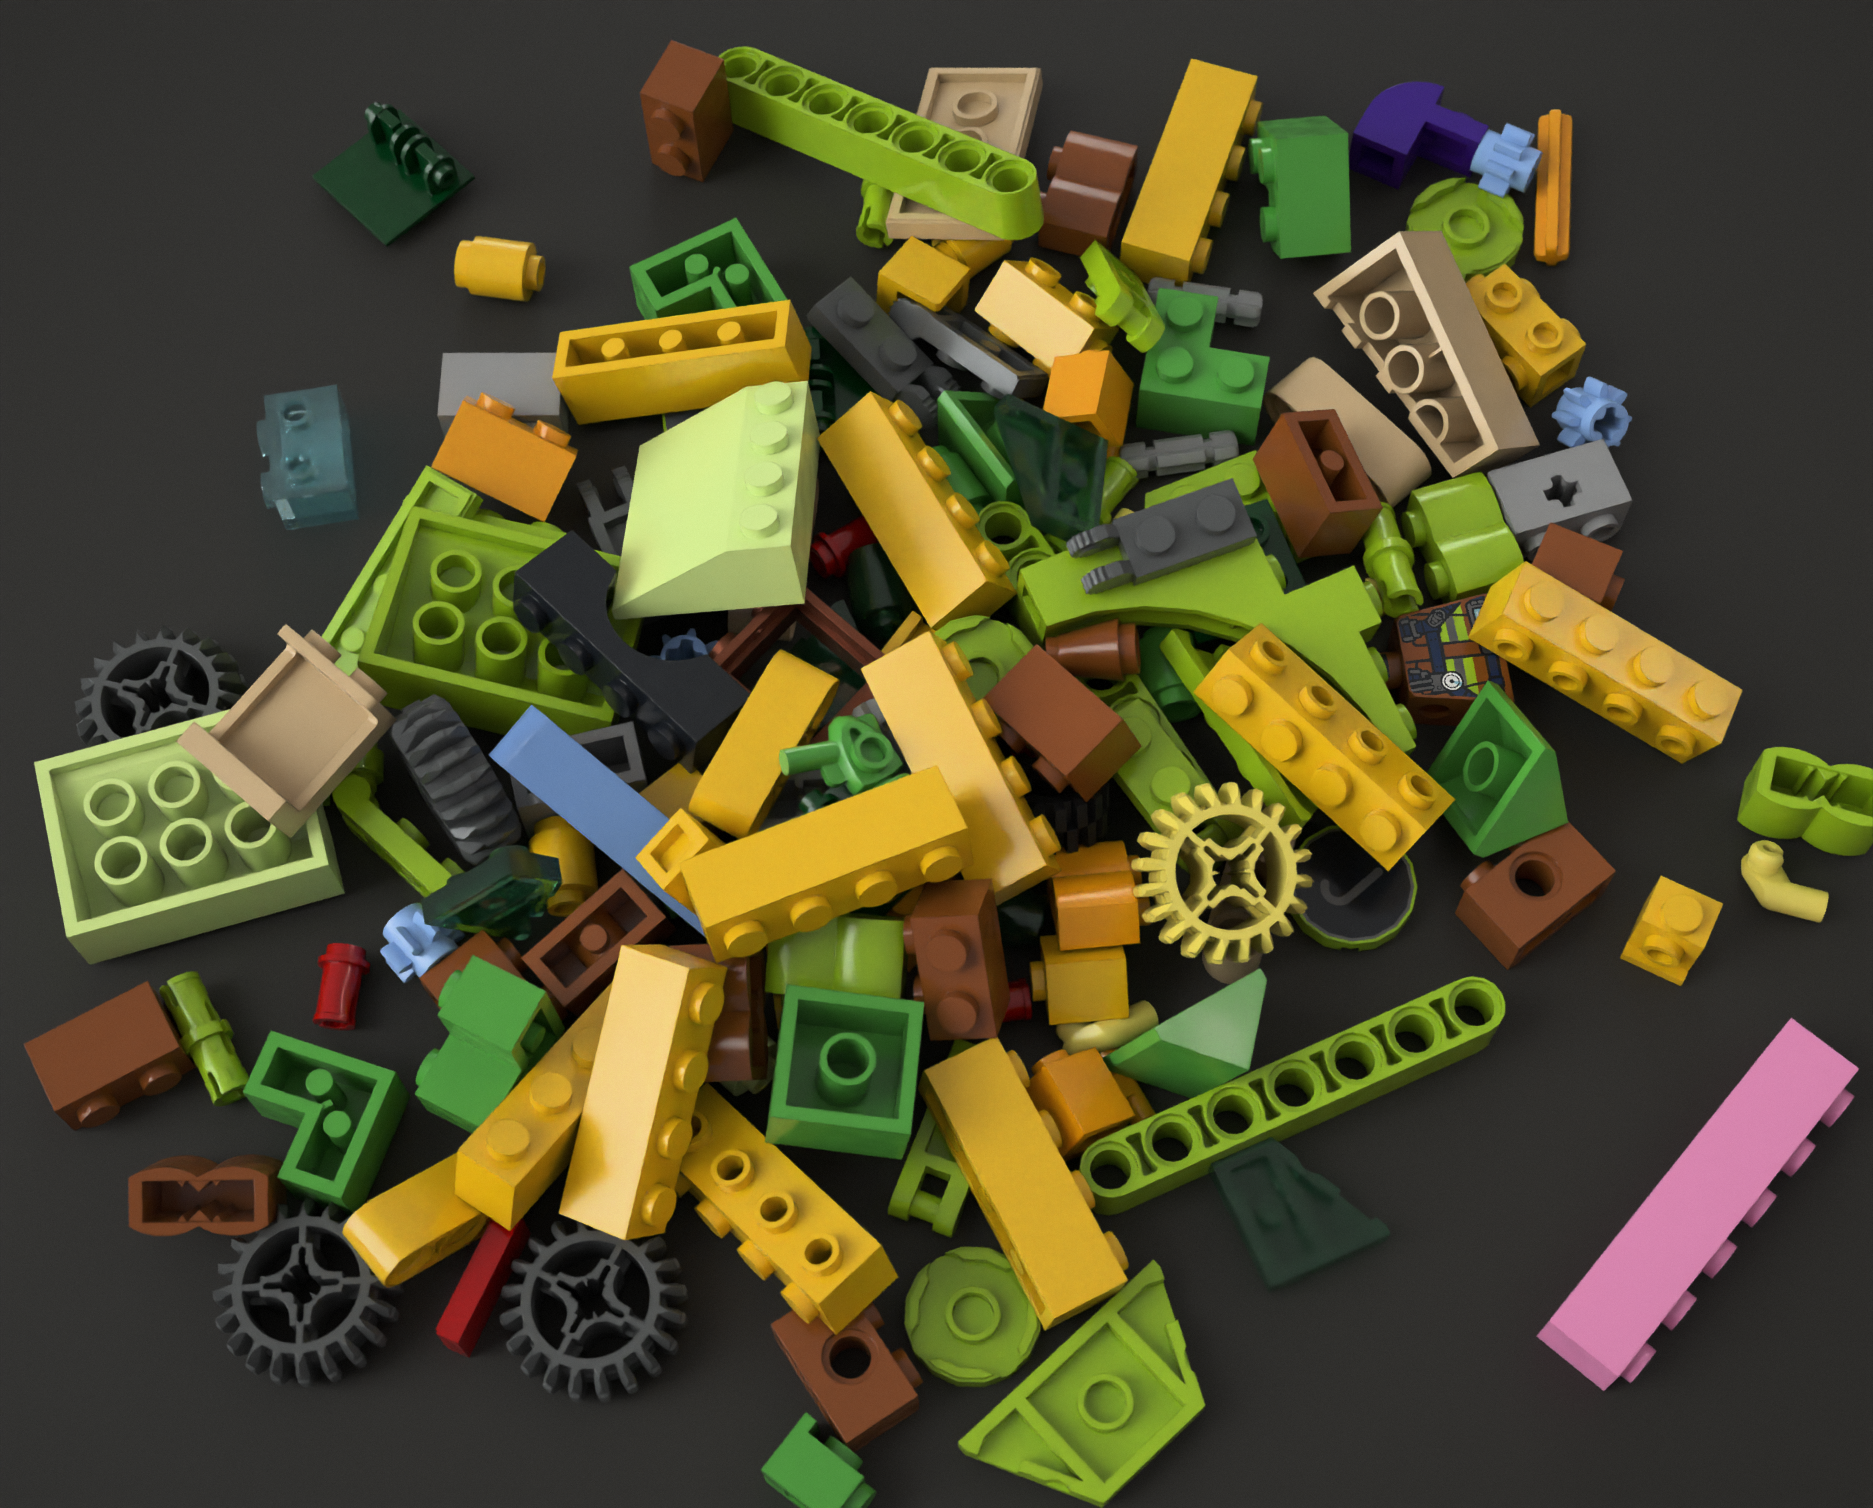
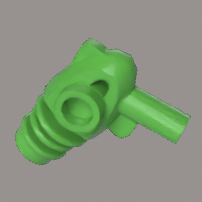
[779,713,909,796]

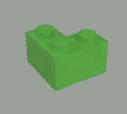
[1248,116,1351,259]
[629,218,788,320]
[1136,287,1270,446]
[415,955,565,1134]
[243,1031,411,1217]

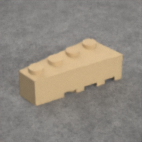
[1313,231,1540,478]

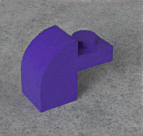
[1349,82,1489,190]

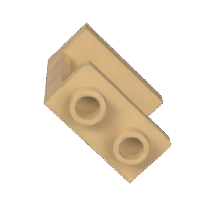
[176,624,397,838]

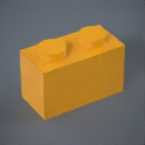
[431,392,578,522]

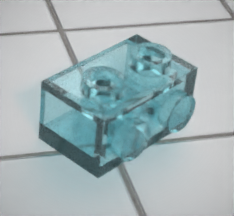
[257,385,359,530]

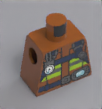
[1380,593,1515,726]

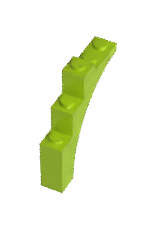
[1016,539,1417,756]

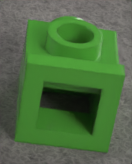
[761,1413,877,1508]

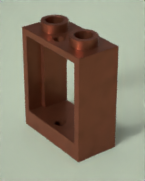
[708,588,885,744]

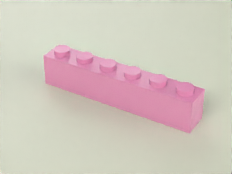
[1537,1018,1859,1391]

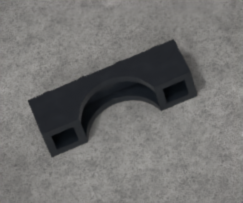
[513,530,750,774]

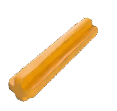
[1534,109,1573,266]

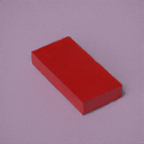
[435,1218,531,1358]

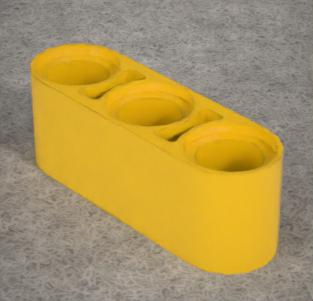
[688,649,840,839]
[342,1153,491,1288]

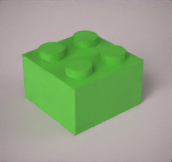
[765,984,924,1160]

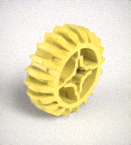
[1131,782,1314,964]

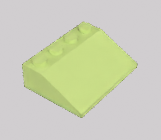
[612,381,820,620]
[34,709,345,965]

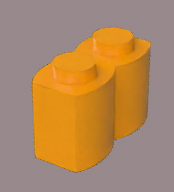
[1046,840,1151,951]

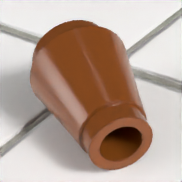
[1046,618,1141,682]

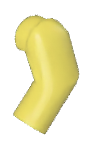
[1741,840,1829,923]
[1055,1000,1159,1055]

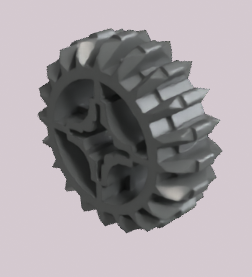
[74,625,249,748]
[388,694,522,866]
[212,1197,404,1388]
[500,1221,689,1402]

